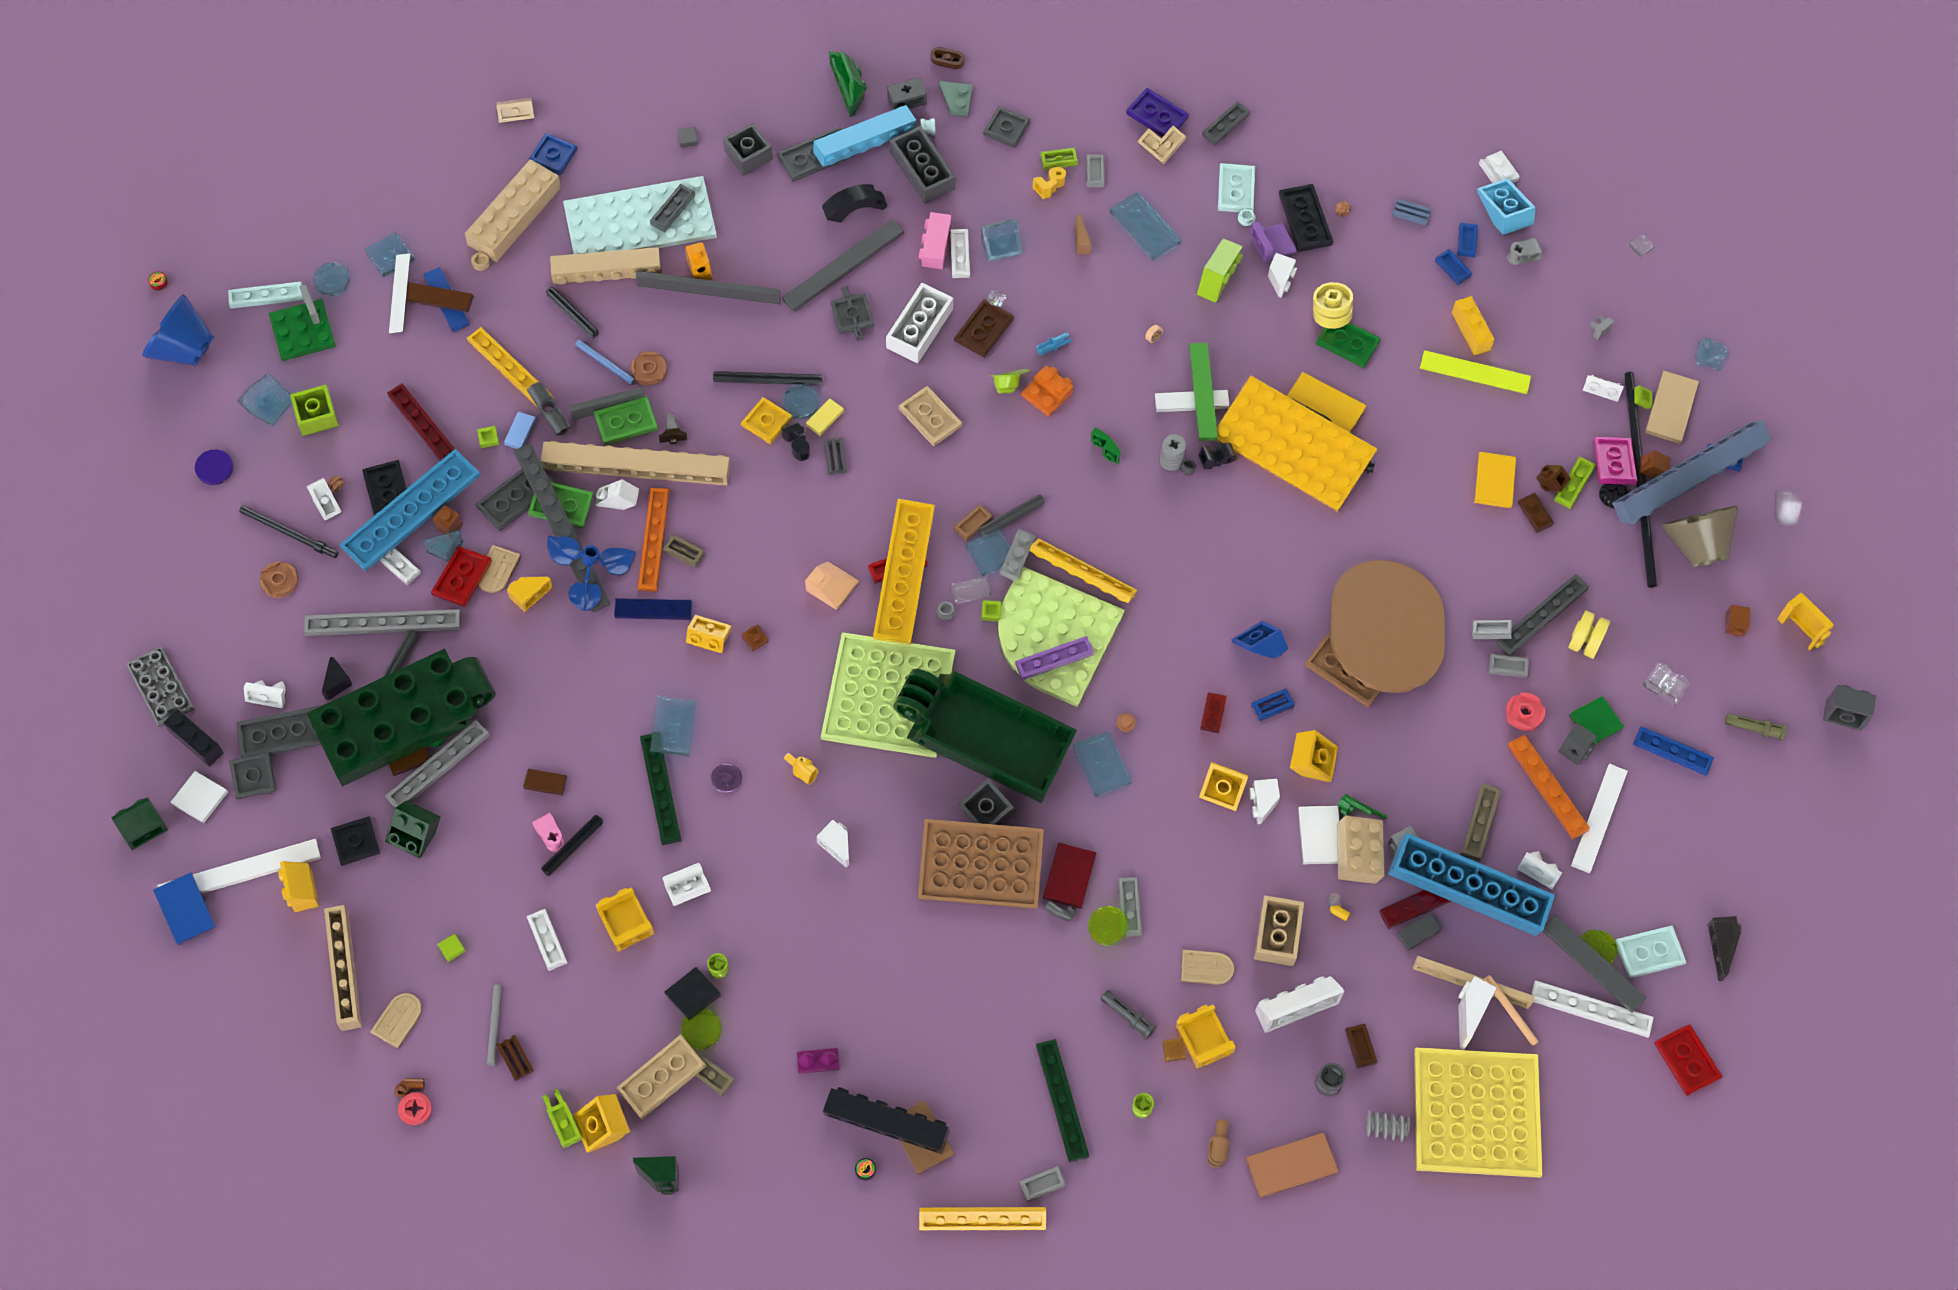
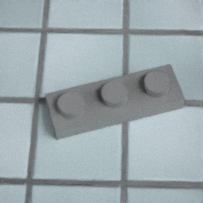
[999,529,1036,581]

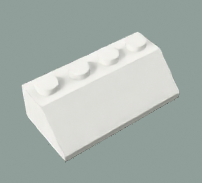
[1255,976,1344,1033]

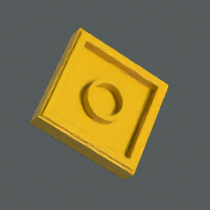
[741,397,793,445]

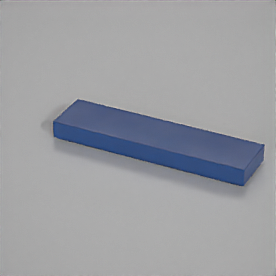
[423,267,469,332]
[1633,726,1714,776]

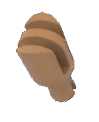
[1207,1119,1230,1168]

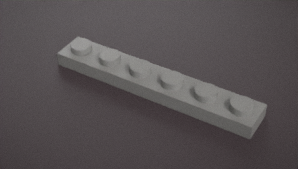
[385,720,490,808]

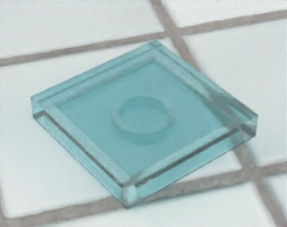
[364,232,415,277]
[966,529,1010,577]

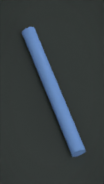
[575,340,635,385]

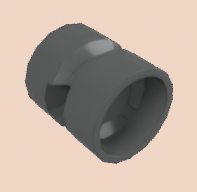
[1315,1063,1346,1097]

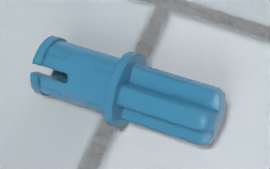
[1036,332,1071,356]

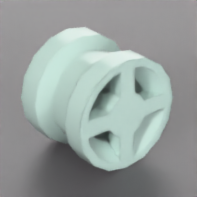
[920,118,935,136]

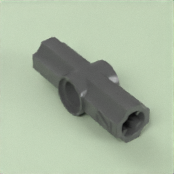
[527,382,571,436]

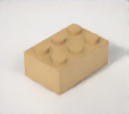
[1337,815,1384,884]
[1254,895,1304,967]

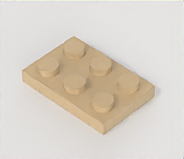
[899,386,962,447]

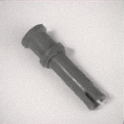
[1100,990,1157,1040]

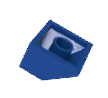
[1231,621,1288,658]

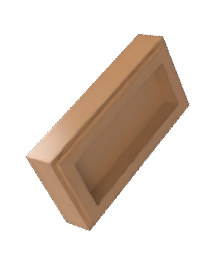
[953,504,993,542]

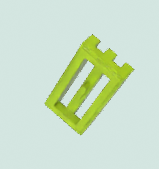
[1040,147,1078,170]

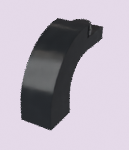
[822,184,888,223]

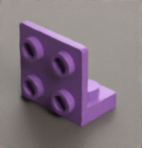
[1250,221,1296,263]

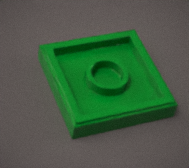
[1569,696,1624,744]

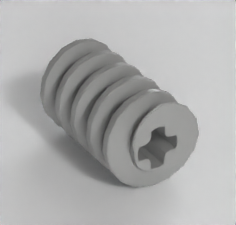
[1160,434,1186,471]
[1365,1110,1410,1142]

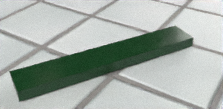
[640,732,682,845]
[1036,1039,1089,1163]

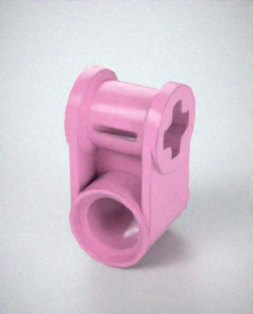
[532,812,564,853]

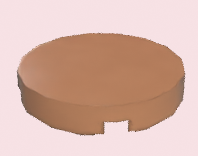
[630,351,668,386]
[259,561,299,598]

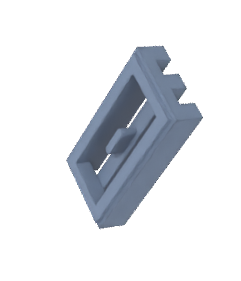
[1392,198,1431,226]

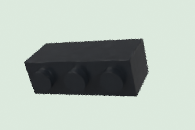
[163,709,224,767]

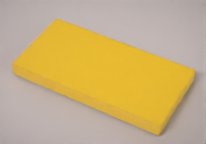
[1287,372,1367,433]

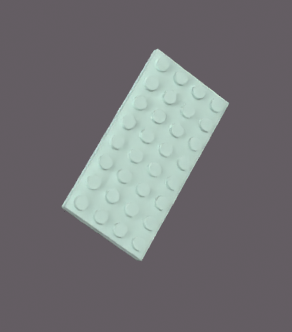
[563,176,717,254]

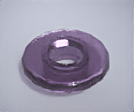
[711,763,742,793]

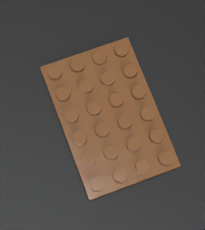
[918,819,1044,909]

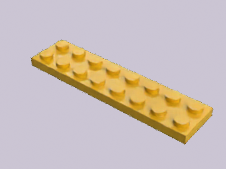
[873,499,935,645]

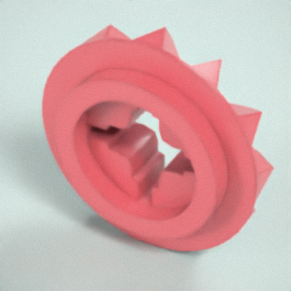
[398,1092,432,1126]

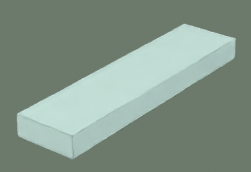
[228,282,303,309]

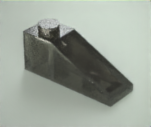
[1707,916,1741,981]

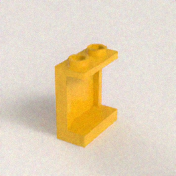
[1777,592,1834,651]
[595,887,654,952]
[1176,1004,1236,1069]

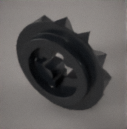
[1599,484,1629,508]

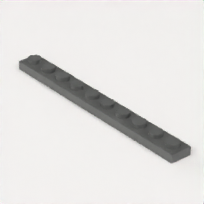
[513,443,610,612]

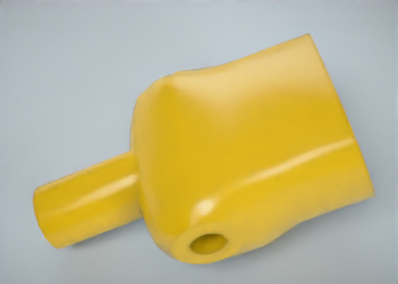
[784,753,819,785]

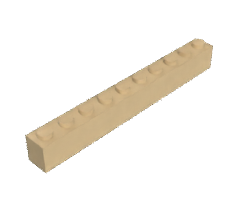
[540,441,730,486]

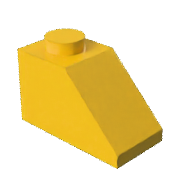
[507,577,553,612]

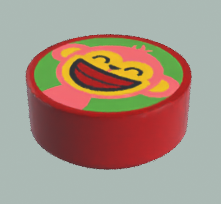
[148,271,168,290]

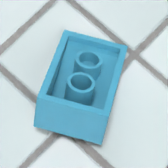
[1477,178,1536,235]

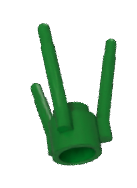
[1337,794,1387,819]

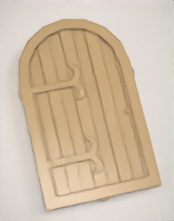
[479,545,521,593]
[1181,950,1234,985]
[370,993,422,1048]

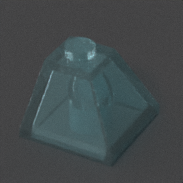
[237,373,292,426]

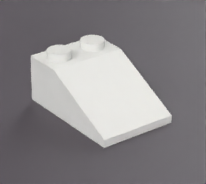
[1458,976,1496,1050]

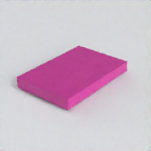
[1593,437,1637,485]

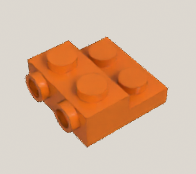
[1021,365,1074,417]

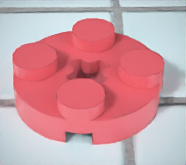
[1505,692,1545,731]

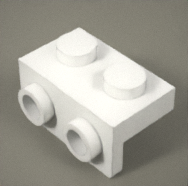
[662,863,711,906]

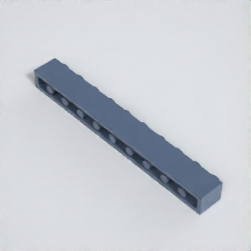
[1612,421,1772,525]

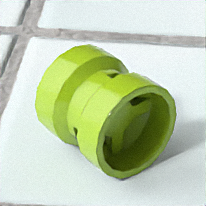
[707,953,729,979]
[1132,1093,1154,1118]

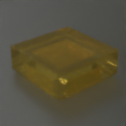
[1162,1038,1186,1062]

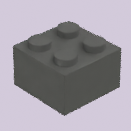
[723,123,773,175]
[1822,685,1876,731]
[958,779,1016,825]

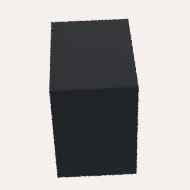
[322,657,352,700]

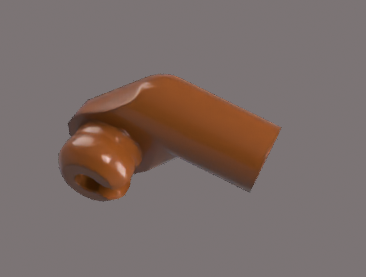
[394,1078,425,1097]

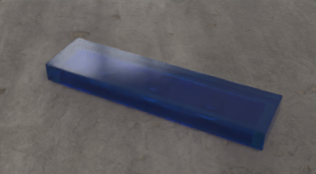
[614,598,692,620]

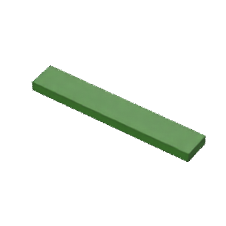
[1189,343,1218,441]

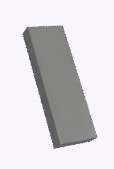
[1117,877,1142,937]

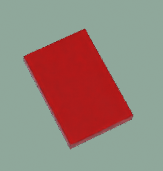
[431,546,492,607]
[1654,1024,1723,1096]

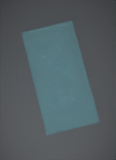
[1110,192,1181,260]

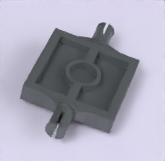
[830,286,874,341]

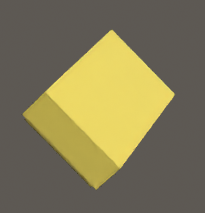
[806,399,844,436]

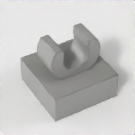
[1590,315,1614,340]

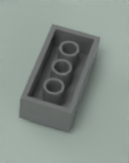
[890,126,956,204]

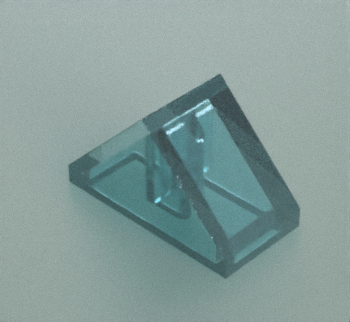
[423,530,463,562]

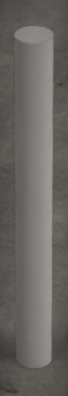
[487,984,502,1066]

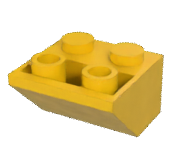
[278,861,319,912]

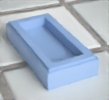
[504,412,536,449]

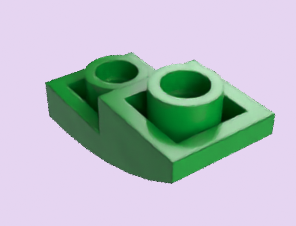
[1091,427,1121,464]

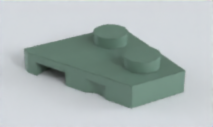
[939,81,972,117]

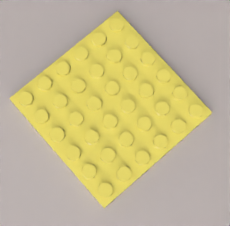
[1414,1047,1542,1178]

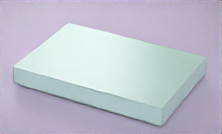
[1218,163,1255,212]
[1615,925,1687,979]

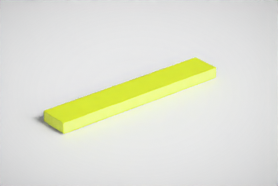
[1420,350,1531,394]

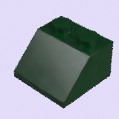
[633,1156,679,1195]

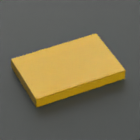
[1474,452,1516,508]

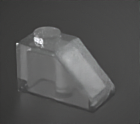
[1775,490,1802,525]

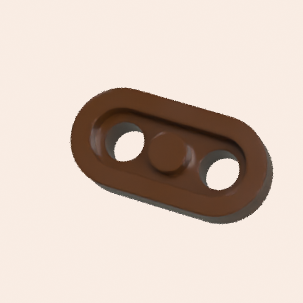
[931,47,964,69]

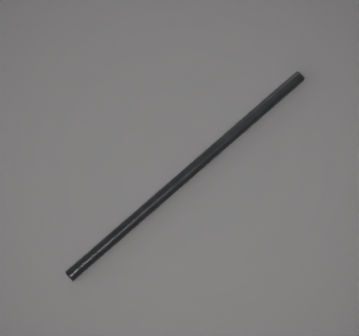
[1624,372,1657,588]

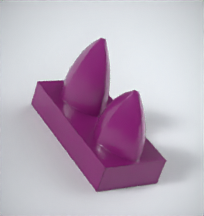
[797,1048,840,1074]

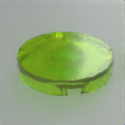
[1088,906,1128,946]
[1581,929,1617,965]
[681,1009,722,1050]

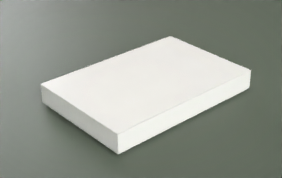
[1298,806,1339,865]

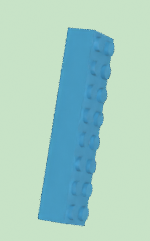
[1388,833,1555,936]

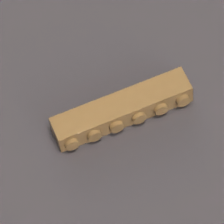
[550,247,661,285]
[324,905,362,1031]

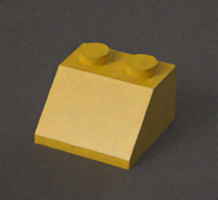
[1290,730,1338,782]
[573,1094,630,1153]

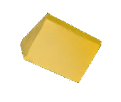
[1199,762,1248,811]

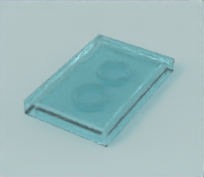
[650,696,696,757]
[1073,731,1132,797]

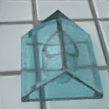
[981,218,1023,261]

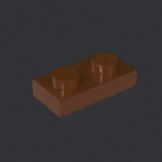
[1518,493,1554,533]

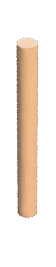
[1483,975,1538,1046]

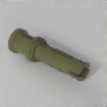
[1725,713,1787,741]

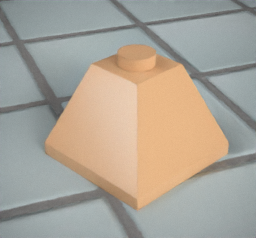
[805,561,859,610]

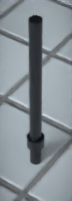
[239,505,339,558]

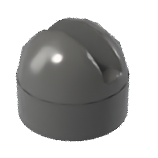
[1181,459,1197,475]

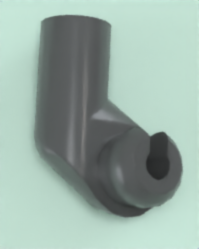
[1045,901,1075,921]

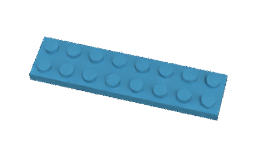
[340,449,481,572]

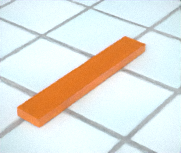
[638,487,670,592]

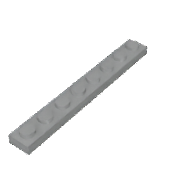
[304,609,461,636]

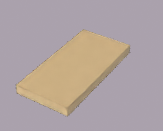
[1645,370,1699,444]
[616,1034,706,1119]

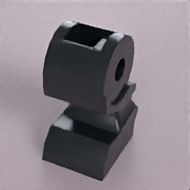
[782,422,810,461]
[1198,443,1237,469]

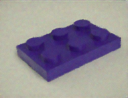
[1126,88,1189,137]

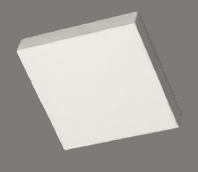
[171,771,228,824]

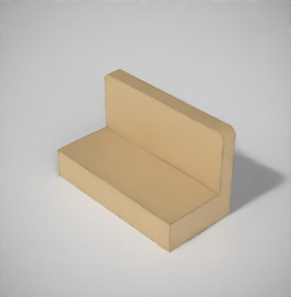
[496,98,534,123]

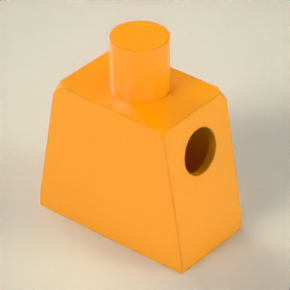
[685,242,713,281]

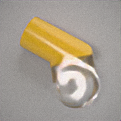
[1327,893,1350,921]

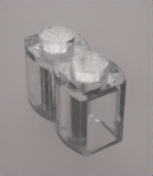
[1642,663,1690,706]

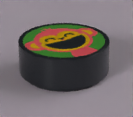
[855,1158,876,1181]

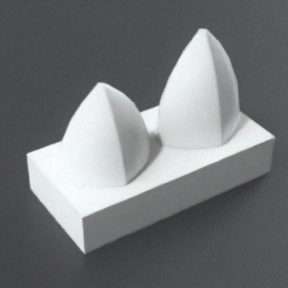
[243,680,286,709]
[1517,851,1562,889]

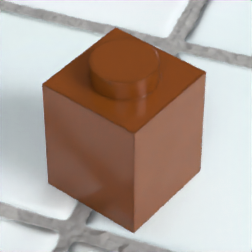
[1640,450,1671,479]
[433,505,463,539]
[1725,605,1750,636]

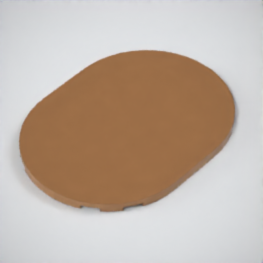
[1330,560,1445,693]

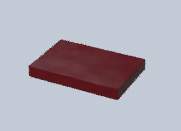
[1043,842,1097,909]

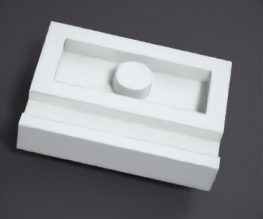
[1479,150,1520,183]

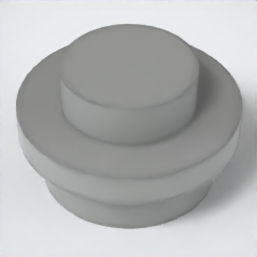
[937,602,956,620]

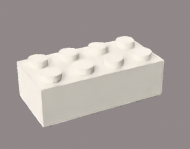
[886,283,953,363]

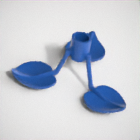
[547,536,635,611]

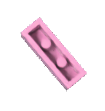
[919,212,951,269]

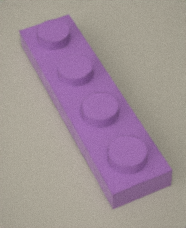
[1015,636,1094,681]

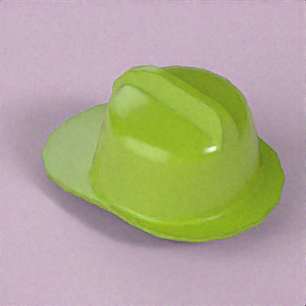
[989,369,1030,393]

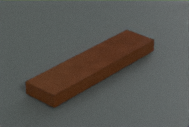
[406,282,474,313]

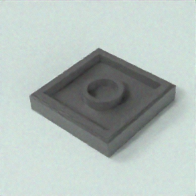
[983,106,1030,148]
[229,752,277,800]

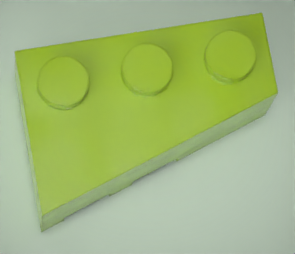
[1197,238,1243,303]

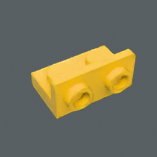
[686,615,731,653]

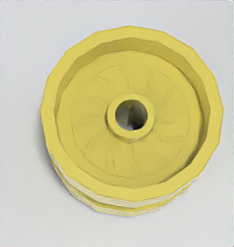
[1313,282,1353,329]
[1568,610,1610,659]

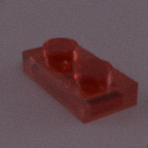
[1200,692,1227,734]

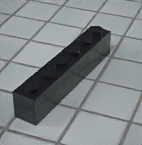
[823,1087,950,1155]

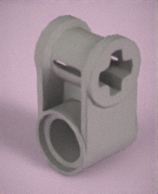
[1506,238,1544,265]

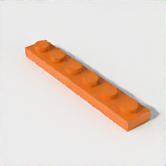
[1507,734,1590,840]

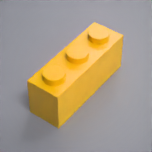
[1451,296,1495,356]

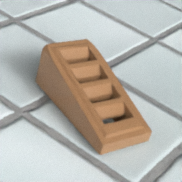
[1075,214,1092,254]

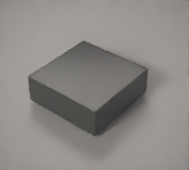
[678,127,698,147]

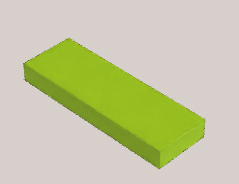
[1554,456,1596,509]

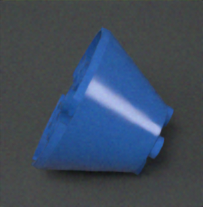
[142,294,215,367]

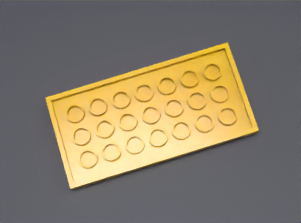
[1216,375,1377,512]

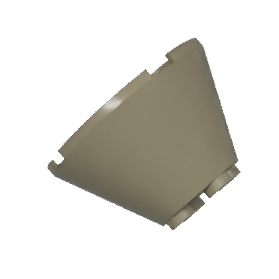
[1662,506,1738,567]

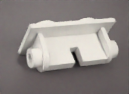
[1583,375,1624,402]

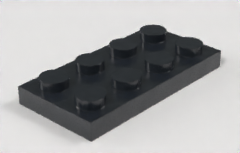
[1279,184,1333,252]

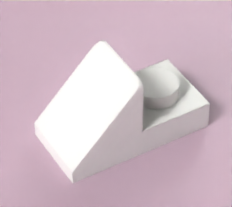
[306,478,341,521]

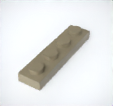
[1460,783,1501,861]

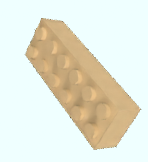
[465,159,561,262]

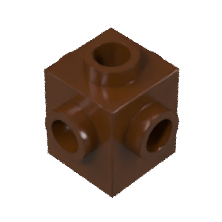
[1536,465,1571,492]

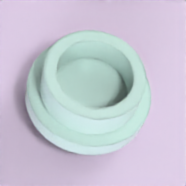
[1238,209,1256,226]

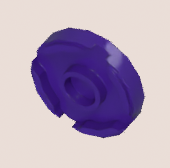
[195,449,233,485]

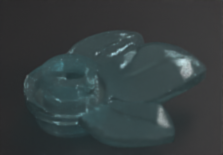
[1695,338,1729,371]

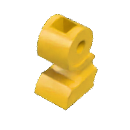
[1032,167,1066,199]

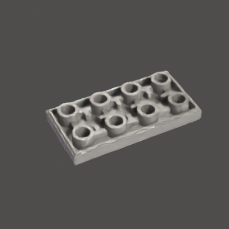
[126,646,195,727]

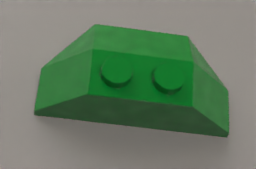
[829,51,867,117]

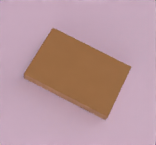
[899,1100,954,1175]

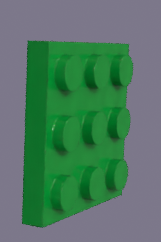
[269,299,336,361]

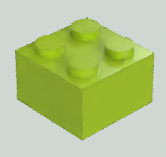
[290,385,339,436]

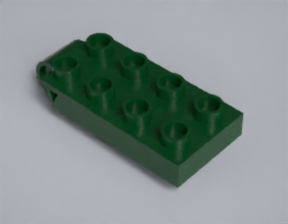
[306,648,496,787]
[893,669,1077,803]

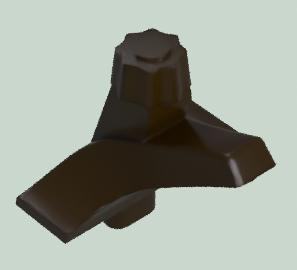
[659,413,687,445]

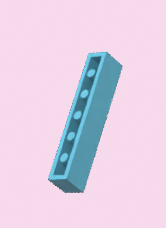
[813,105,916,167]

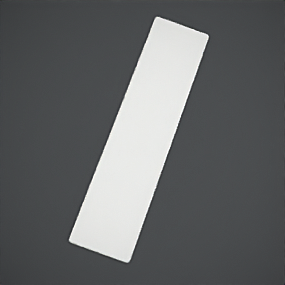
[389,253,410,333]

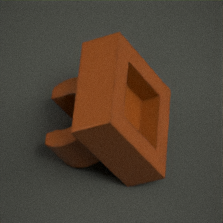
[742,625,768,651]

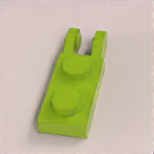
[542,1089,583,1149]

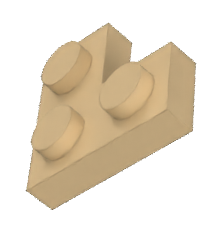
[1137,126,1187,165]

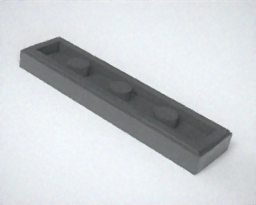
[570,387,644,420]

